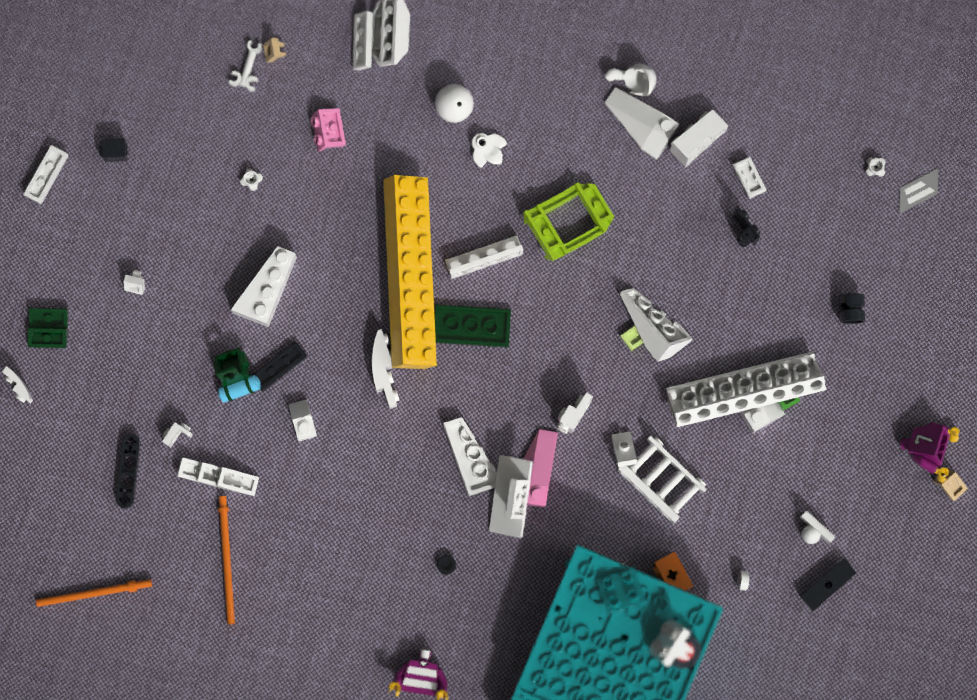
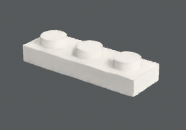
[353,11,373,71]
[23,145,69,204]

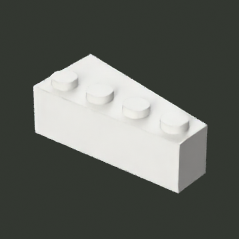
[231,246,297,327]

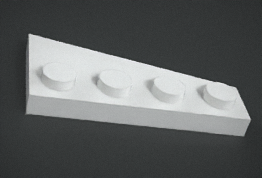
[443,417,497,497]

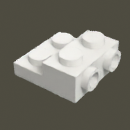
[557,392,593,434]

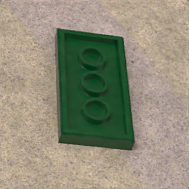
[434,304,511,348]

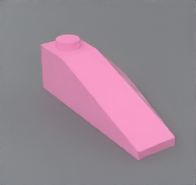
[523,429,558,508]

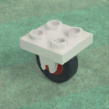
[649,618,701,669]

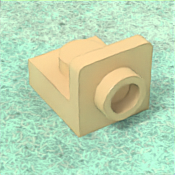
[933,468,968,501]

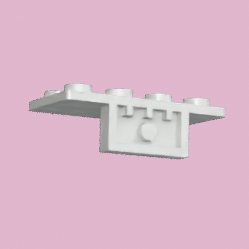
[489,455,533,538]

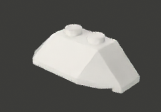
[372,0,410,67]

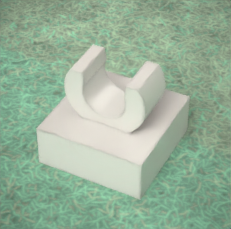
[124,270,145,295]

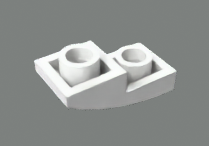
[2,366,33,403]

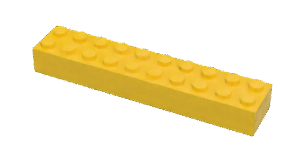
[383,175,437,369]

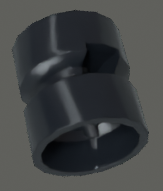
[839,293,865,324]

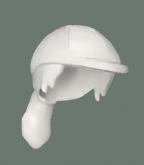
[605,63,657,96]

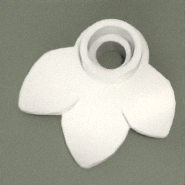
[472,133,507,167]

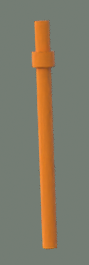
[36,579,152,607]

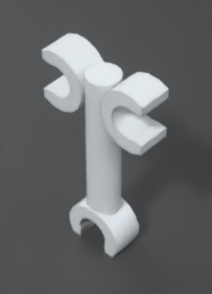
[229,40,262,92]

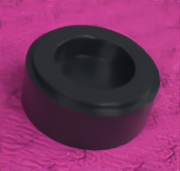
[437,555,456,575]

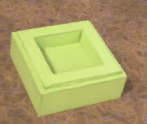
[620,325,643,352]

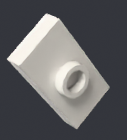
[732,157,766,199]
[611,432,637,467]

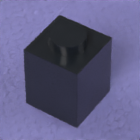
[99,138,128,162]

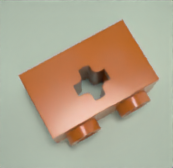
[652,552,693,590]

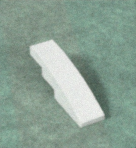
[177,457,259,496]

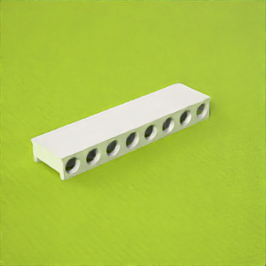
[666,351,826,427]

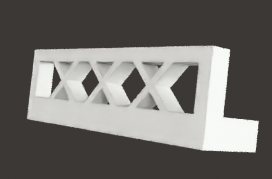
[445,235,523,279]

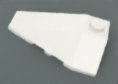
[605,87,679,160]
[620,288,693,362]

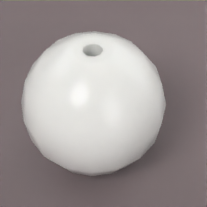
[435,84,474,123]

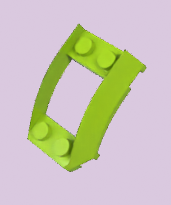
[523,182,614,261]

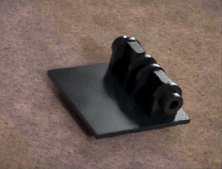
[733,206,760,247]

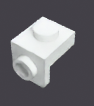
[162,422,193,448]

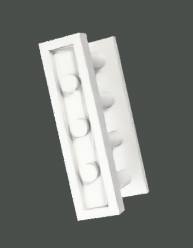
[618,436,707,524]

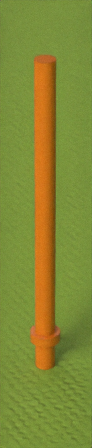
[217,496,235,624]

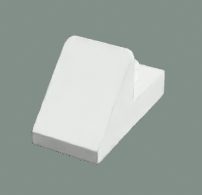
[289,399,317,441]

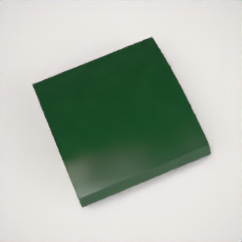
[28,308,69,348]

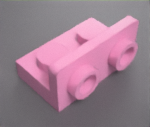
[311,108,346,151]

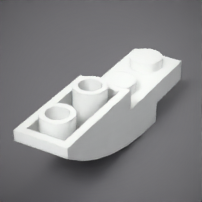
[372,329,399,409]

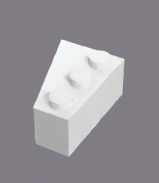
[670,110,728,167]

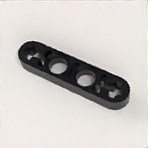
[116,434,141,509]

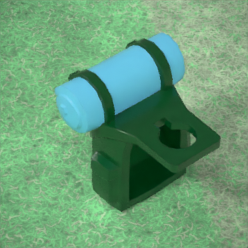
[213,348,261,403]

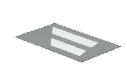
[900,169,938,213]

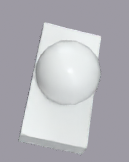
[800,511,835,544]

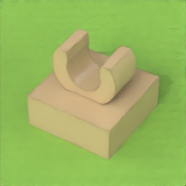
[263,38,286,62]

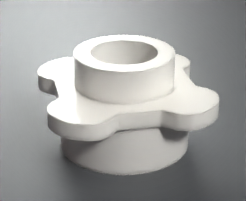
[866,157,886,177]
[240,169,263,191]

